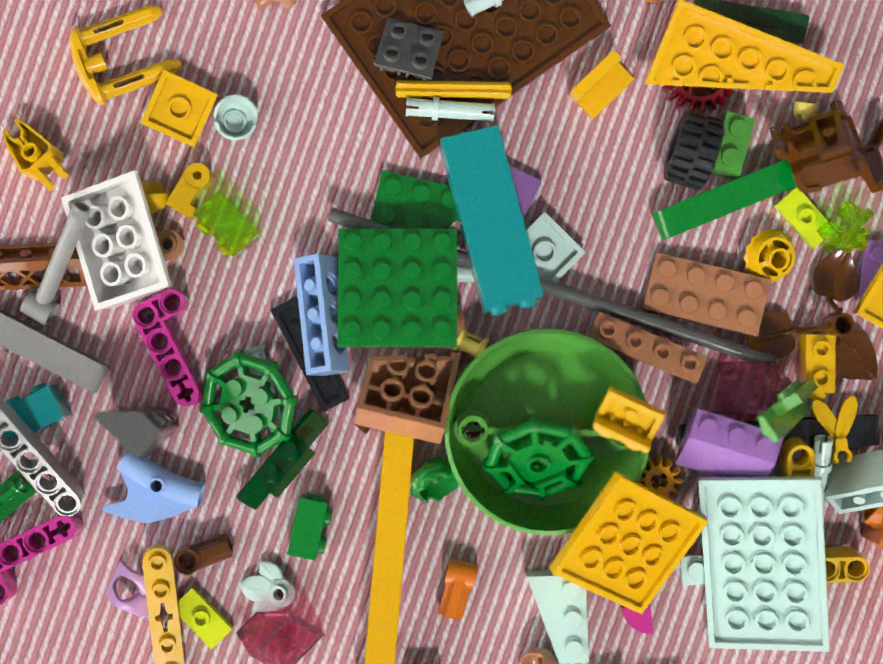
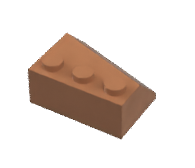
[354,352,461,444]

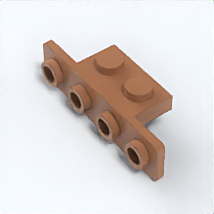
[589,313,707,384]

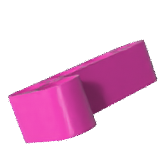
[132,289,204,407]
[0,514,83,605]

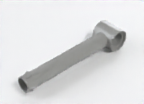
[20,202,91,326]

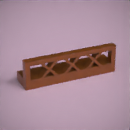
[0,242,88,291]

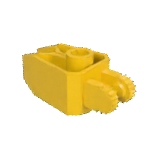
[3,118,70,191]

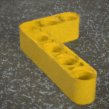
[780,437,870,583]

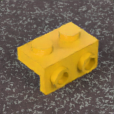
[593,386,665,453]

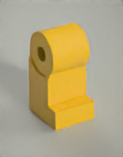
[165,163,213,221]

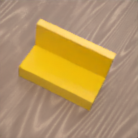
[569,50,635,120]

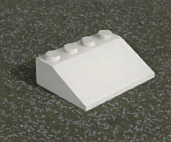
[61,170,172,311]

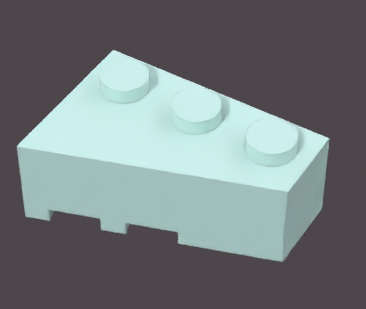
[525,570,589,664]

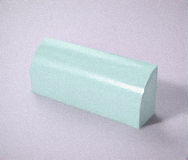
[825,449,883,514]

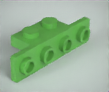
[758,378,818,443]

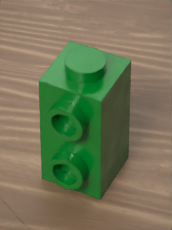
[287,491,333,561]

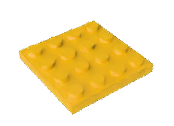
[549,472,708,614]

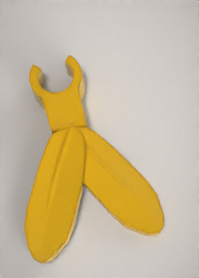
[812,396,858,463]

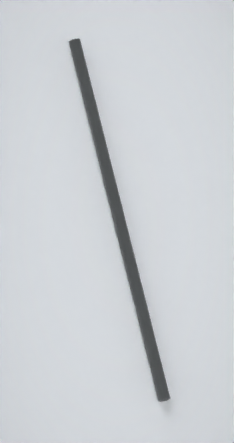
[328,207,775,369]

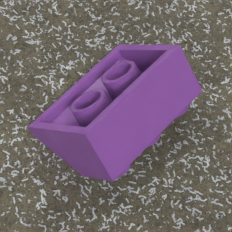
[675,407,784,477]

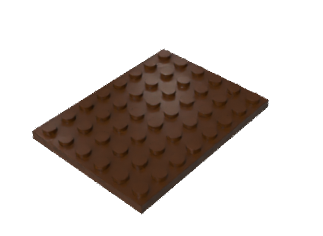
[321,0,611,160]

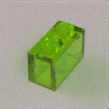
[193,190,262,259]

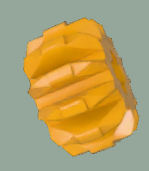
[639,454,683,499]

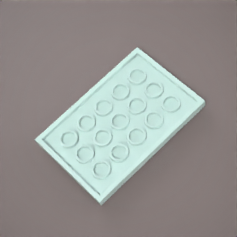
[698,476,830,652]

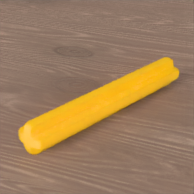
[396,80,512,99]

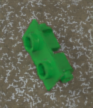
[0,470,37,522]

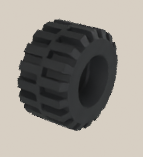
[663,110,725,191]

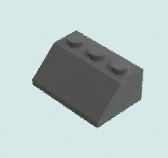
[93,406,179,459]

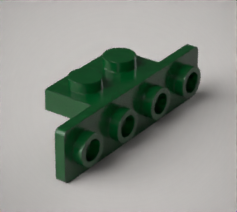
[693,0,809,44]
[236,409,329,510]

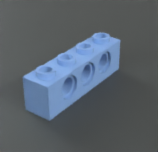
[294,253,350,376]

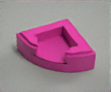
[621,604,653,634]

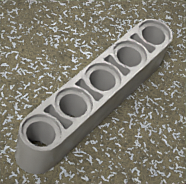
[0,309,110,393]
[0,396,83,516]

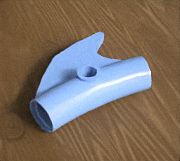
[102,451,205,523]

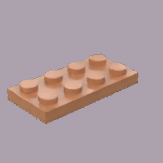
[643,252,772,337]

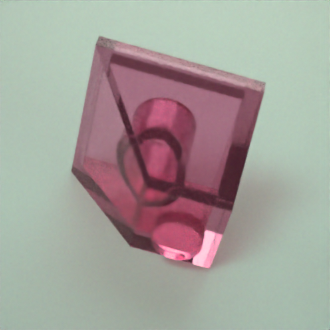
[236,610,325,664]

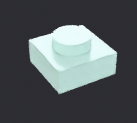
[680,553,705,586]

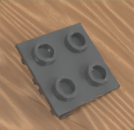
[374,18,444,81]

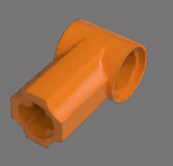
[438,557,478,619]

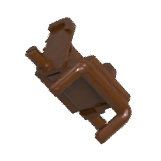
[770,100,883,194]

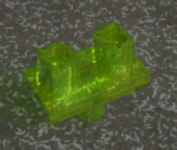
[817,201,874,253]

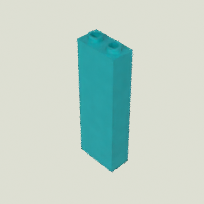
[439,125,543,316]

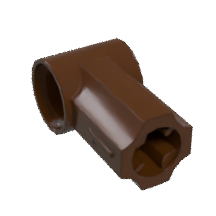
[173,532,234,575]

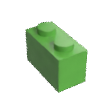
[712,111,756,179]

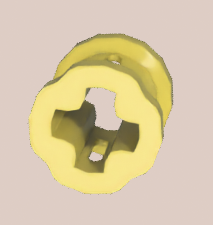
[452,327,489,358]

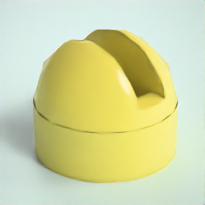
[793,101,818,122]

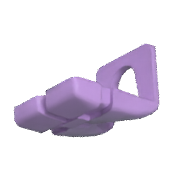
[106,561,165,620]

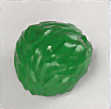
[410,456,459,503]

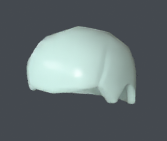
[214,94,258,141]

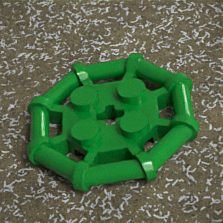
[199,350,299,458]
[482,417,595,501]

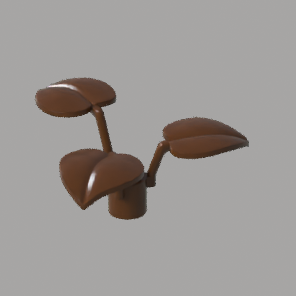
[747,250,878,380]

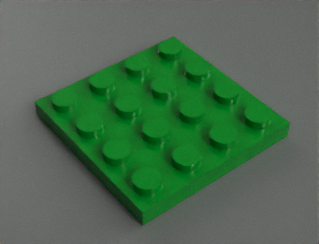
[337,229,457,348]

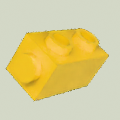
[798,334,836,399]

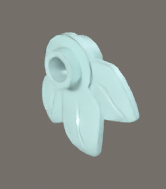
[240,561,296,618]

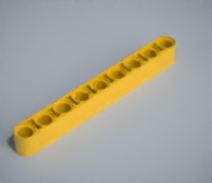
[365,431,414,664]

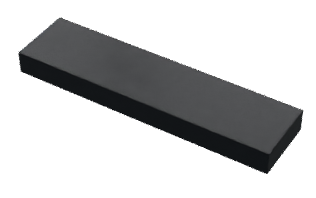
[270,297,350,412]

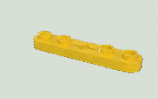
[142,544,185,664]

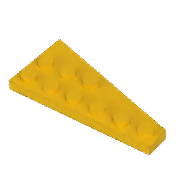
[644,0,845,93]

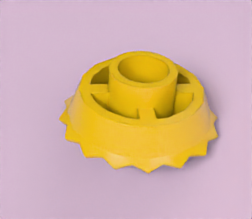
[743,228,795,283]

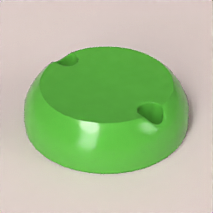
[444,328,650,535]

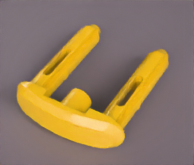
[69,5,182,105]

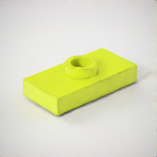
[773,187,836,249]
[178,586,234,649]

